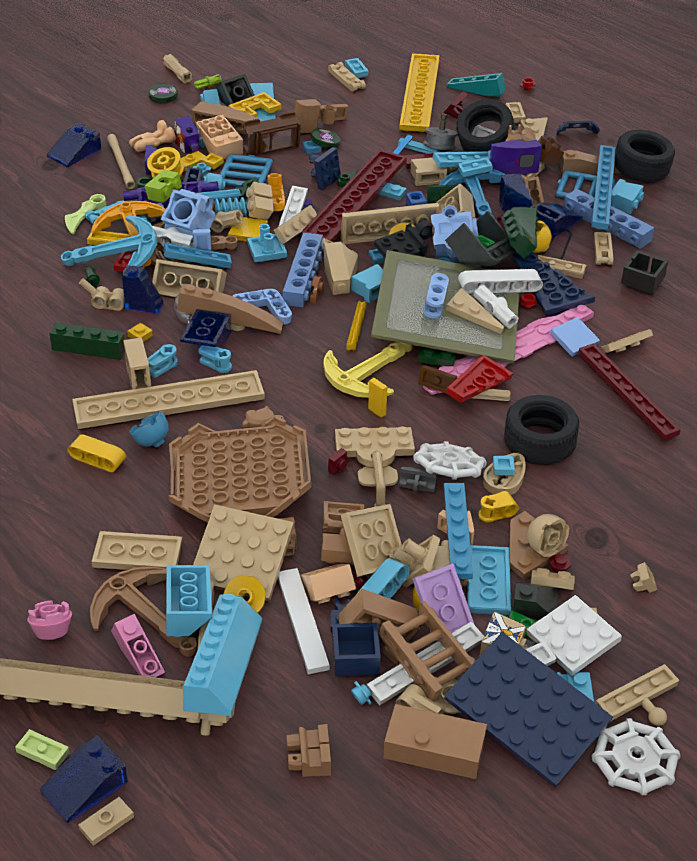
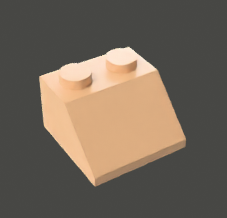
[300,564,356,604]

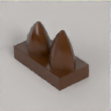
[418,365,458,393]

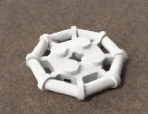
[413,441,487,480]
[591,718,681,796]

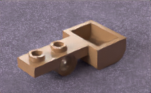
[294,99,349,133]

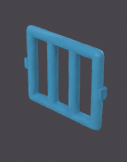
[220,154,273,188]
[555,170,615,199]

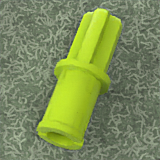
[194,74,222,89]

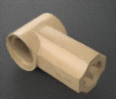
[210,209,243,233]
[396,684,445,714]

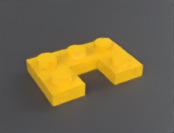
[228,92,281,118]

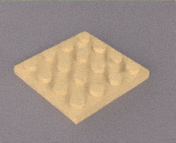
[193,504,294,601]

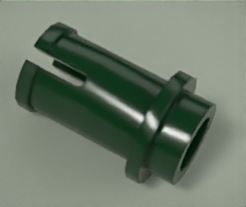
[85,267,100,287]

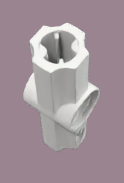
[152,226,194,248]
[473,285,518,329]

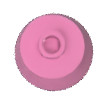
[27,600,72,640]

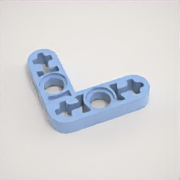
[233,289,292,325]

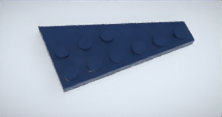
[510,251,595,316]

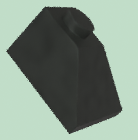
[215,74,255,107]
[513,582,558,620]

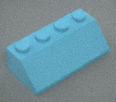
[166,565,212,637]

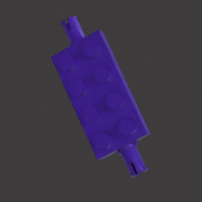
[123,180,219,208]

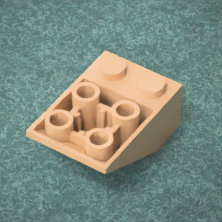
[196,115,243,159]

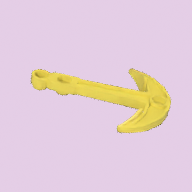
[323,342,413,398]

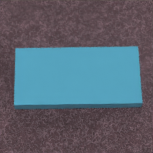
[467,545,511,615]

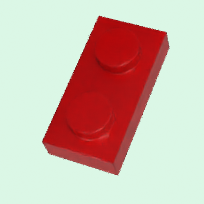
[113,250,134,273]

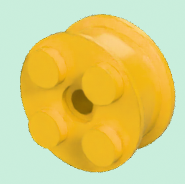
[147,147,184,177]

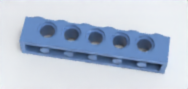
[563,189,654,249]
[283,233,324,308]

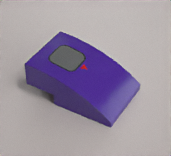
[490,139,542,175]

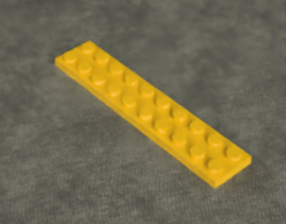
[399,53,440,132]

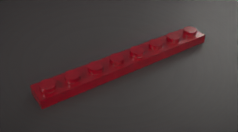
[578,343,681,440]

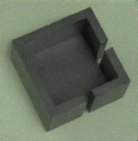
[621,250,668,294]

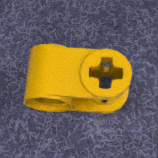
[478,491,519,523]

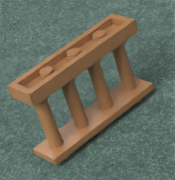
[379,601,475,702]

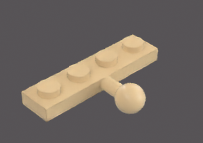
[595,664,680,726]

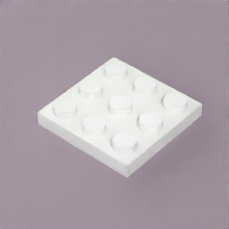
[527,595,622,676]

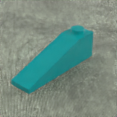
[446,73,506,97]

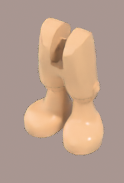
[129,120,176,152]

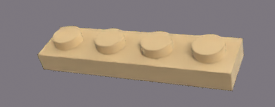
[273,205,317,244]

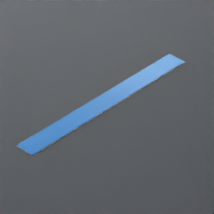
[393,135,413,154]

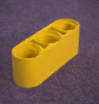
[67,435,126,472]

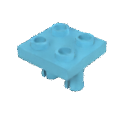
[247,224,287,262]

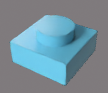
[493,456,515,475]

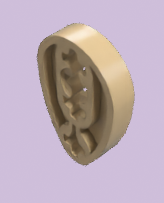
[483,453,526,495]

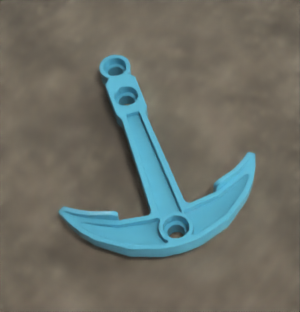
[61,216,157,274]

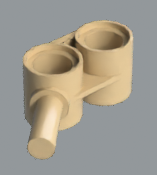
[79,278,127,311]

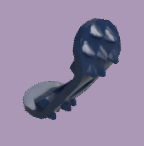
[556,120,600,135]

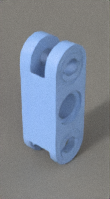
[424,273,449,319]

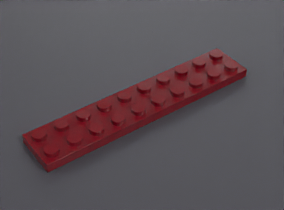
[301,149,407,242]

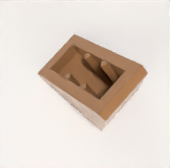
[521,176,545,209]

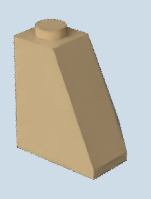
[324,242,358,295]

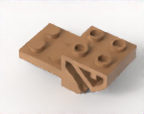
[321,501,364,565]

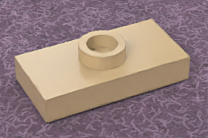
[78,797,134,846]

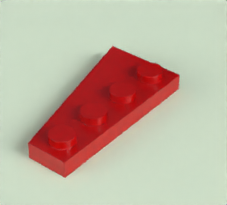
[446,355,514,402]

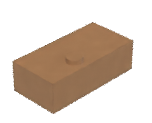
[383,704,487,779]

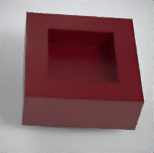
[328,448,347,475]

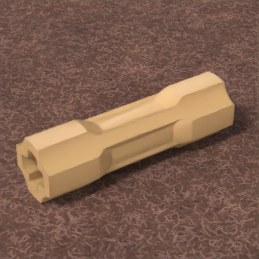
[163,54,193,83]

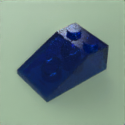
[47,123,101,167]
[180,309,231,347]
[40,735,128,823]

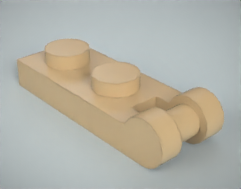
[593,232,613,265]

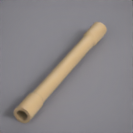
[107,134,135,189]

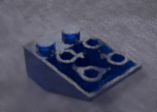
[499,173,533,212]
[533,202,583,238]

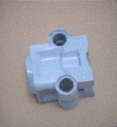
[161,189,215,236]
[431,205,478,263]

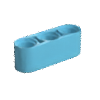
[358,558,410,599]

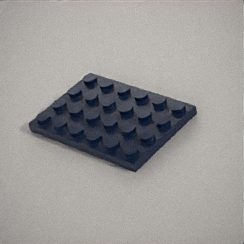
[444,632,613,788]

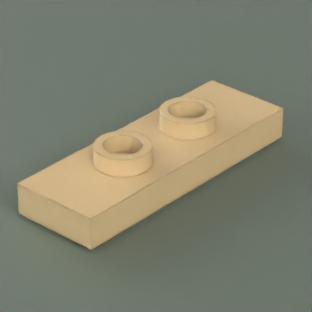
[599,329,653,353]

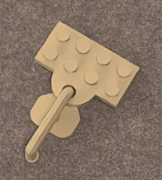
[335,426,415,507]

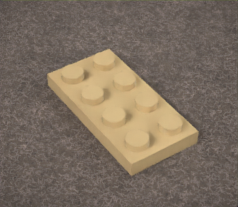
[92,531,183,570]

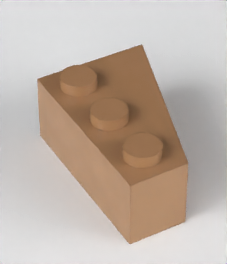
[339,589,420,642]

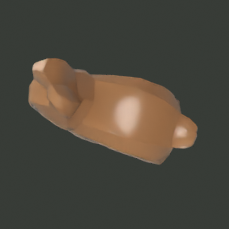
[242,406,284,429]

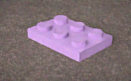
[412,564,474,641]

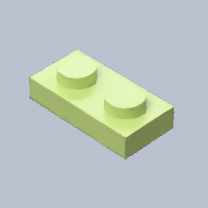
[15,729,70,770]

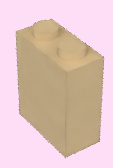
[123,337,151,390]

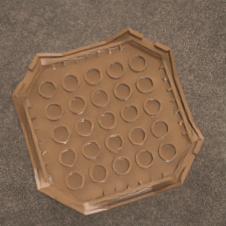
[168,415,312,522]

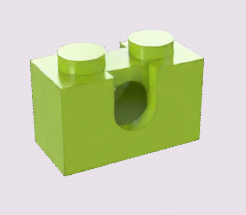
[145,169,182,203]

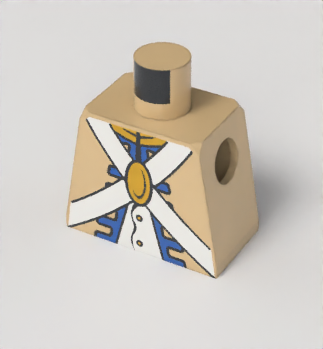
[480,612,535,656]

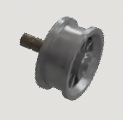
[423,114,458,150]

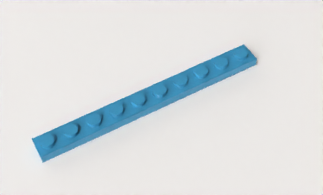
[591,145,616,230]

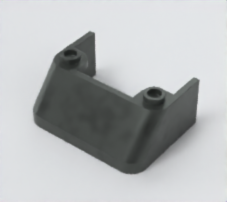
[445,211,516,266]

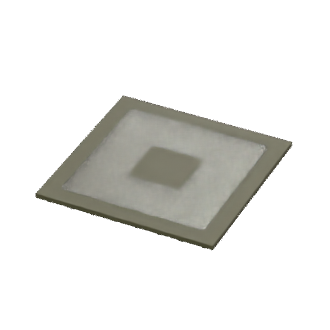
[371,250,519,364]

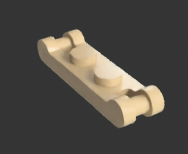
[328,62,366,92]

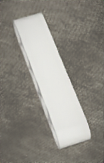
[458,269,543,294]

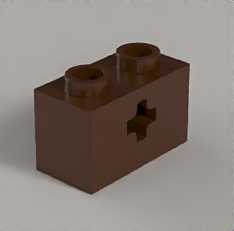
[538,136,564,168]

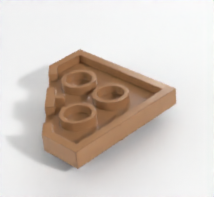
[509,511,569,580]

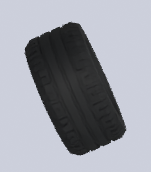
[456,99,516,152]
[614,130,675,182]
[504,395,580,465]

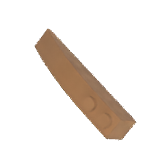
[191,101,268,138]
[177,284,283,334]

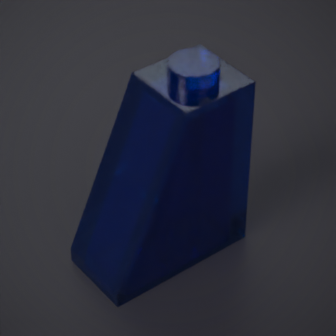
[122,265,164,314]

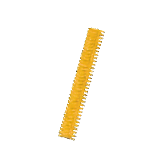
[346,301,367,351]

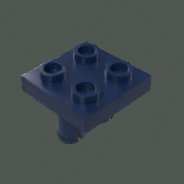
[309,147,341,190]

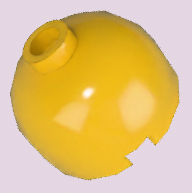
[533,221,552,254]

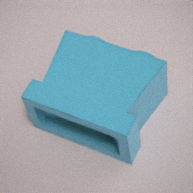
[611,179,644,214]
[351,264,383,303]

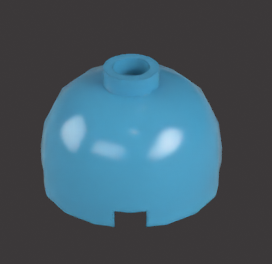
[129,411,169,448]

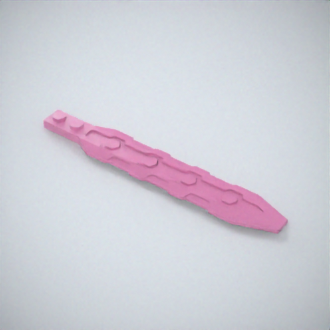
[423,305,594,395]

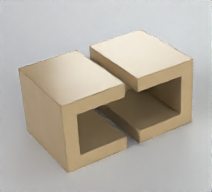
[246,182,274,220]

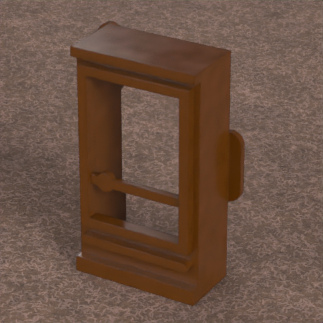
[243,112,301,156]

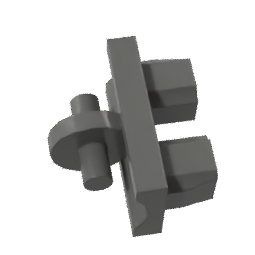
[399,467,437,492]

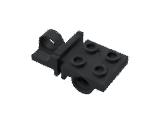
[374,220,432,258]

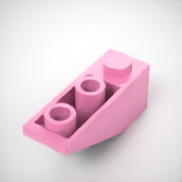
[111,614,165,678]

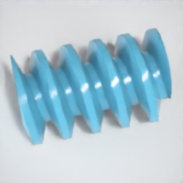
[215,197,248,217]

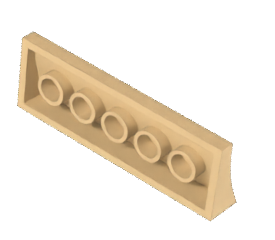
[340,203,440,244]

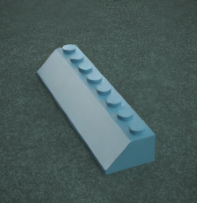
[183,594,262,716]

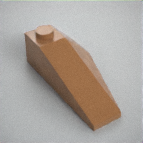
[558,150,620,175]

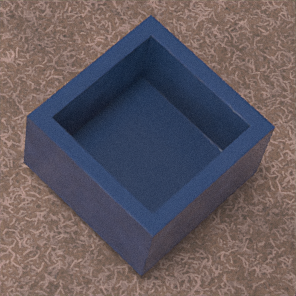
[332,623,381,676]

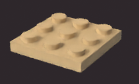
[341,504,402,577]

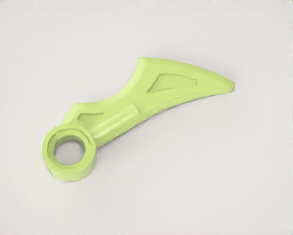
[65,194,106,234]

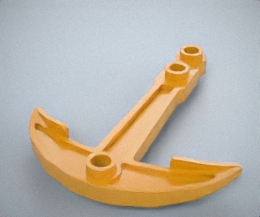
[91,201,166,267]

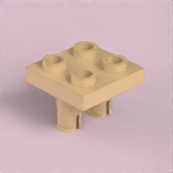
[390,535,440,588]

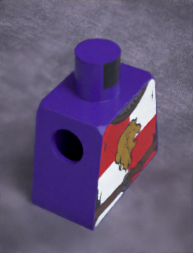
[175,116,200,153]

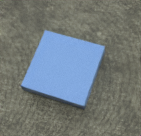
[550,317,600,357]

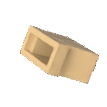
[410,158,447,186]

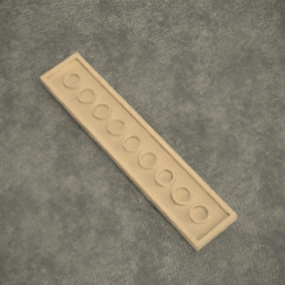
[72,370,265,429]

